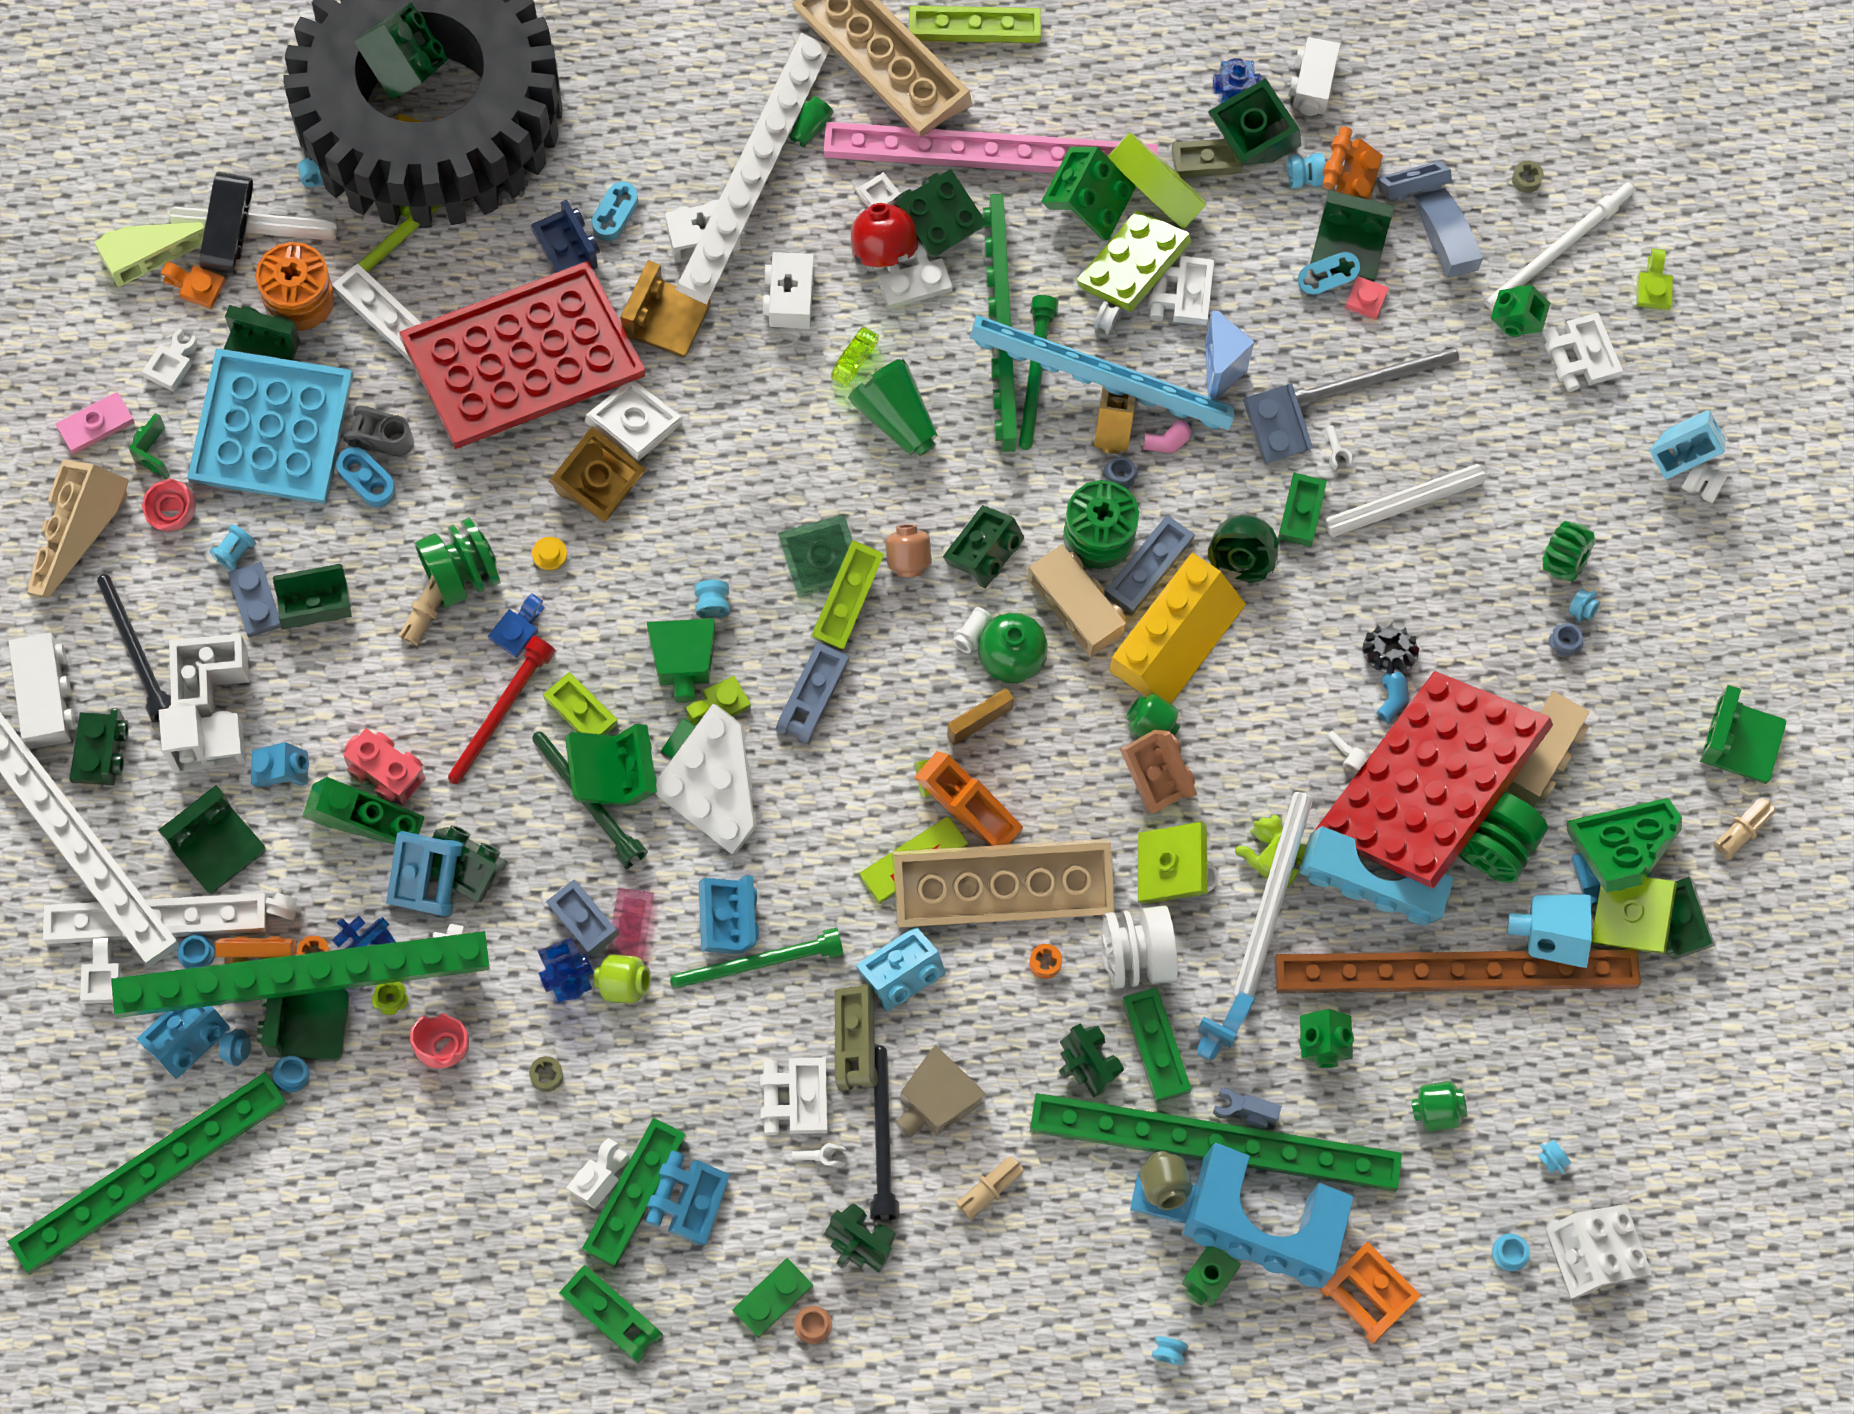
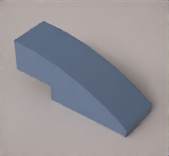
[1413,188,1483,278]

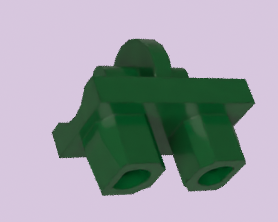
[1058,1023,1124,1098]
[824,1203,896,1273]

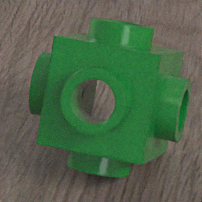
[1491,285,1551,337]
[1299,1009,1354,1068]

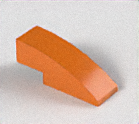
[914,751,1023,846]

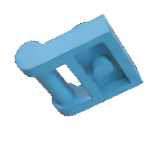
[386,831,463,916]

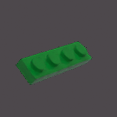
[582,1117,687,1268]

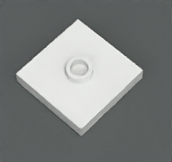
[585,380,683,462]

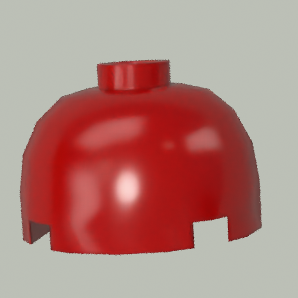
[851,203,918,267]

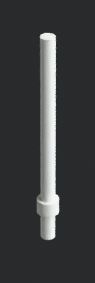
[1484,182,1635,312]

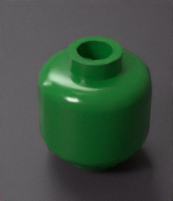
[1125,694,1180,738]
[1412,1081,1468,1132]

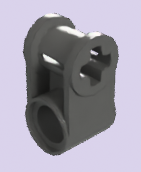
[344,406,414,457]

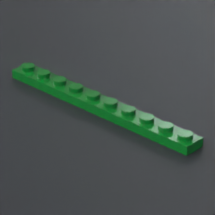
[111,931,490,1018]
[1029,1093,1402,1192]

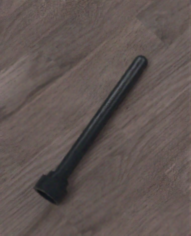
[97,574,171,722]
[870,1045,900,1220]

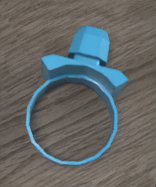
[1197,991,1255,1062]

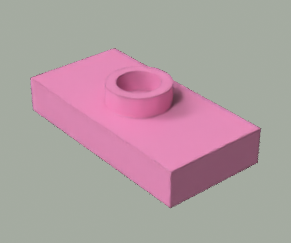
[55,392,135,455]

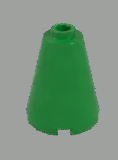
[848,358,938,457]

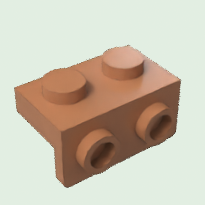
[1120,730,1197,814]

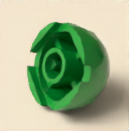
[978,612,1048,684]

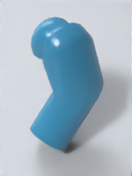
[1376,672,1409,724]

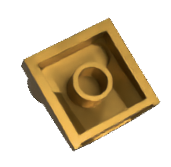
[548,426,647,523]

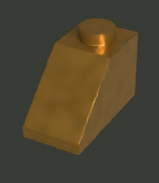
[1094,386,1136,454]

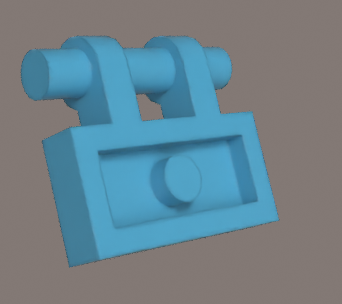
[646,1151,730,1245]

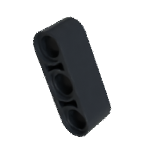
[199,171,253,275]

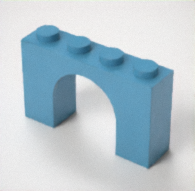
[1182,1143,1354,1288]

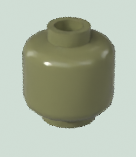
[1139,1151,1193,1210]

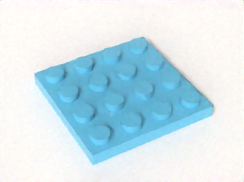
[187,348,354,505]

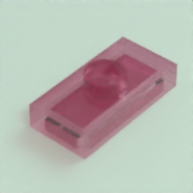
[606,888,654,961]

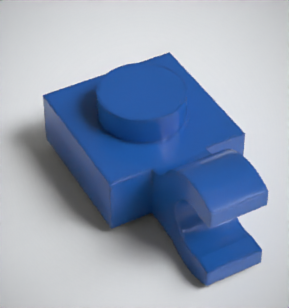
[488,593,545,658]

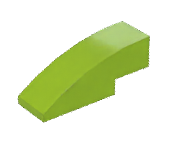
[1108,132,1206,230]

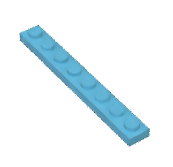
[970,315,1234,430]

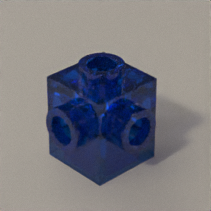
[1213,58,1261,104]
[537,937,594,1003]

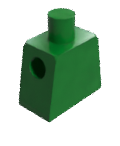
[647,618,716,703]

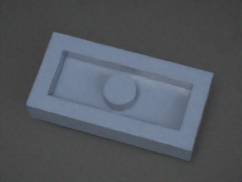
[1377,161,1452,200]
[228,562,281,638]
[546,879,620,957]

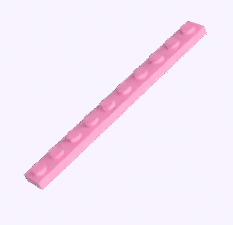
[824,122,1158,173]

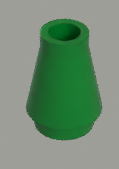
[789,96,834,148]

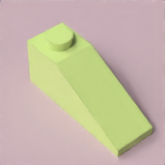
[94,222,205,287]

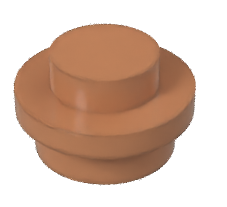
[794,1306,832,1344]

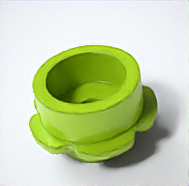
[372,982,408,1015]

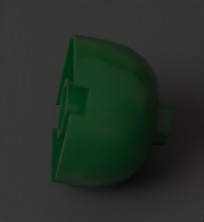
[1208,514,1279,583]

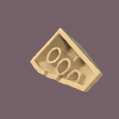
[27,459,129,598]

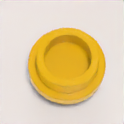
[532,536,567,571]

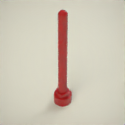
[448,636,556,784]

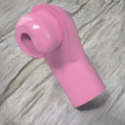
[1143,420,1191,453]

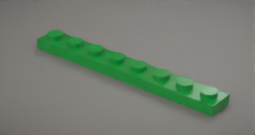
[983,194,1017,452]
[7,1071,288,1275]

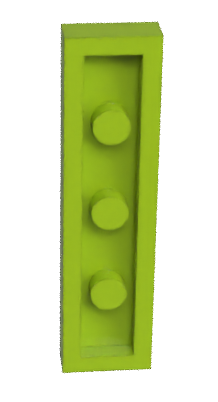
[909,5,1041,43]

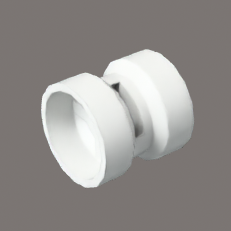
[1681,462,1728,504]

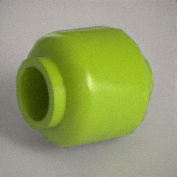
[594,955,651,1004]

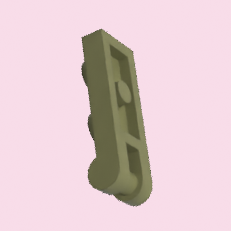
[835,985,878,1091]

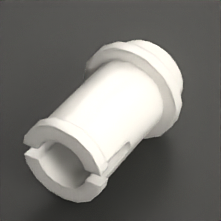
[953,607,993,653]

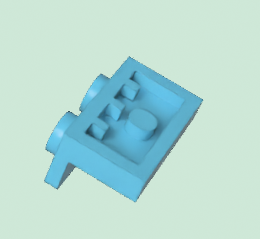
[856,926,946,1012]

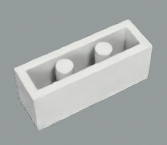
[8,632,76,750]

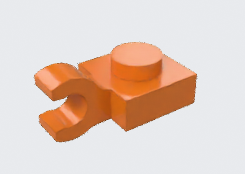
[161,262,226,309]

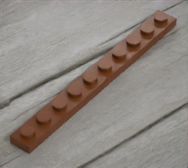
[1274,950,1641,993]

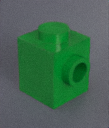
[1182,1246,1241,1306]

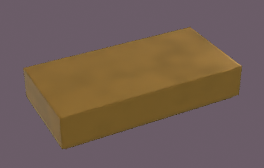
[947,689,1014,745]

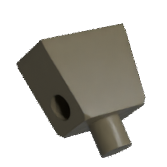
[895,1045,986,1138]

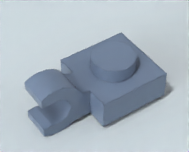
[1213,1088,1282,1130]

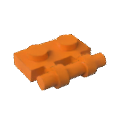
[1322,126,1383,200]
[215,936,297,963]

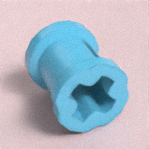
[209,524,256,571]

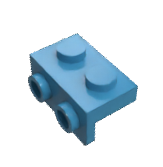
[698,875,759,954]

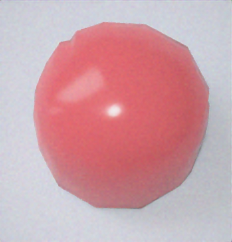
[142,478,196,532]
[410,1013,469,1069]

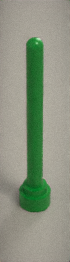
[1019,295,1059,450]
[670,927,844,988]

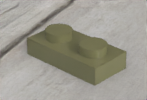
[1171,138,1243,178]

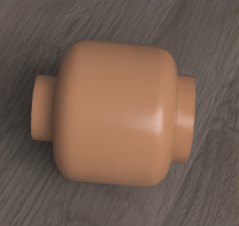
[885,524,932,577]

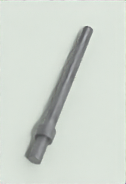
[1294,348,1459,409]

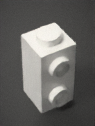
[1288,37,1340,116]

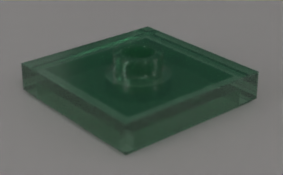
[778,514,853,598]

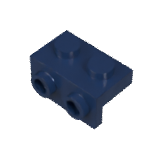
[531,199,600,273]

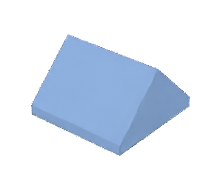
[1205,311,1254,400]

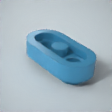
[336,447,396,507]

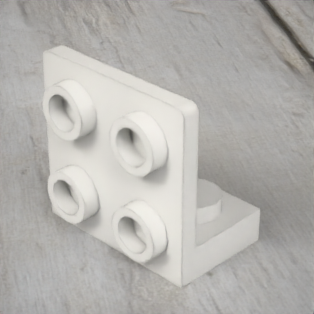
[1546,1204,1651,1299]

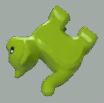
[1235,815,1307,888]

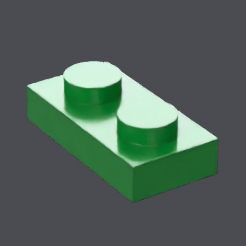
[1278,472,1327,547]
[732,1258,813,1338]

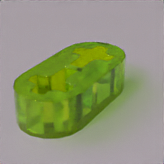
[831,326,880,387]

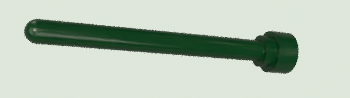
[532,731,648,869]

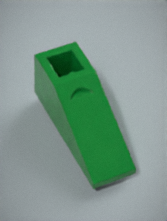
[302,777,425,845]

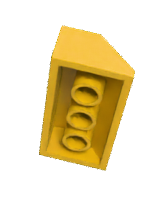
[1109,552,1246,704]

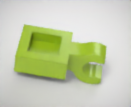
[1636,248,1673,310]
[686,675,751,726]

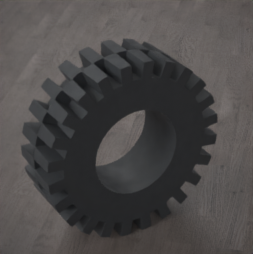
[283,0,562,228]

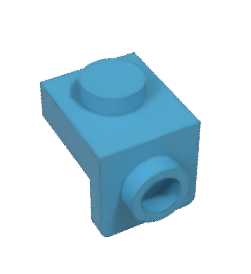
[251,742,309,787]

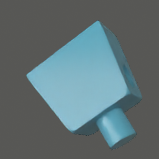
[1649,410,1726,480]
[1507,895,1591,968]

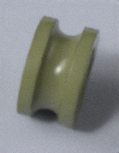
[1512,160,1544,193]
[529,1056,563,1092]

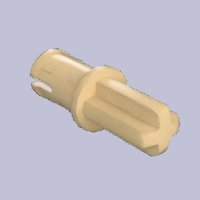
[1713,799,1776,860]
[955,1156,1024,1220]

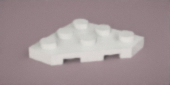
[655,704,757,855]

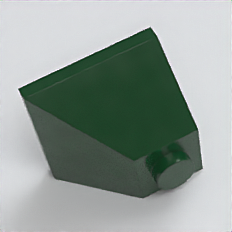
[1208,78,1302,166]

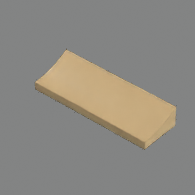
[792,0,973,138]
[892,839,1114,927]

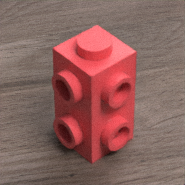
[343,728,425,806]

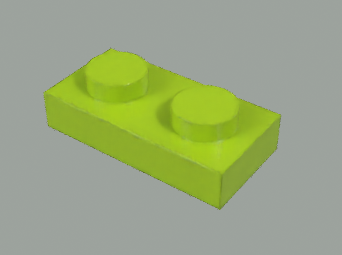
[543,672,618,735]

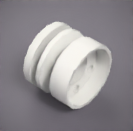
[1101,905,1178,989]

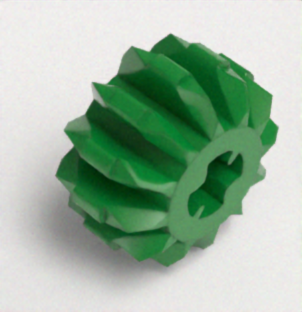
[1542,521,1595,582]

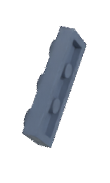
[1104,515,1195,615]

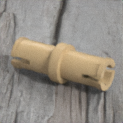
[398,575,443,646]

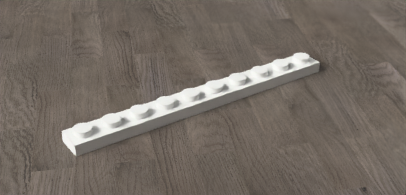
[676,33,831,305]
[0,712,179,968]

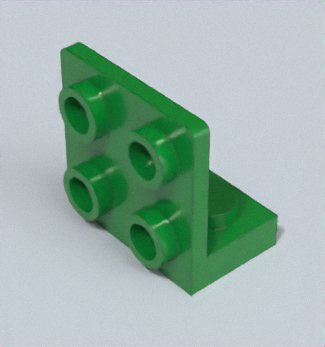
[1041,147,1136,240]
[1699,685,1787,784]

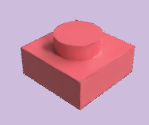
[1345,276,1389,320]

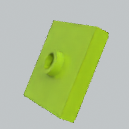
[1138,822,1208,904]
[1591,877,1677,954]

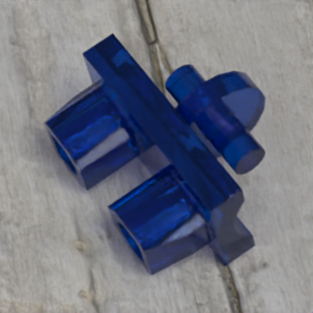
[331,915,396,949]

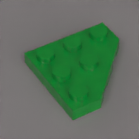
[1567,798,1682,893]

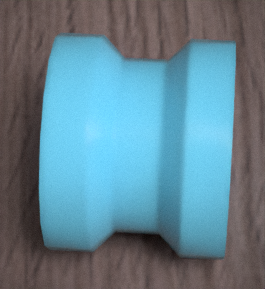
[694,580,730,618]

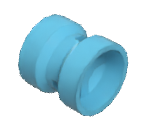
[1287,153,1325,189]

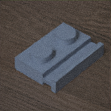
[1243,383,1313,464]

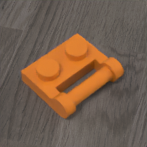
[1319,1241,1421,1344]

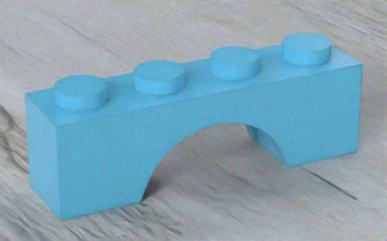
[1299,826,1454,925]

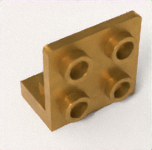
[620,260,711,358]

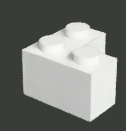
[169,634,249,718]
[159,703,246,773]

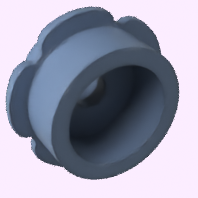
[1104,456,1138,489]
[1549,623,1584,657]

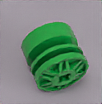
[1063,480,1140,569]
[414,517,501,609]
[1458,792,1548,883]

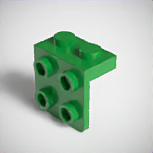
[565,724,657,806]

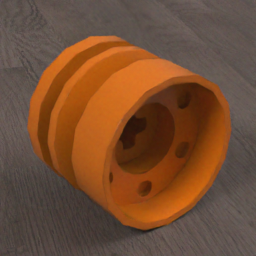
[255,242,335,331]

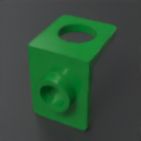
[128,413,170,479]

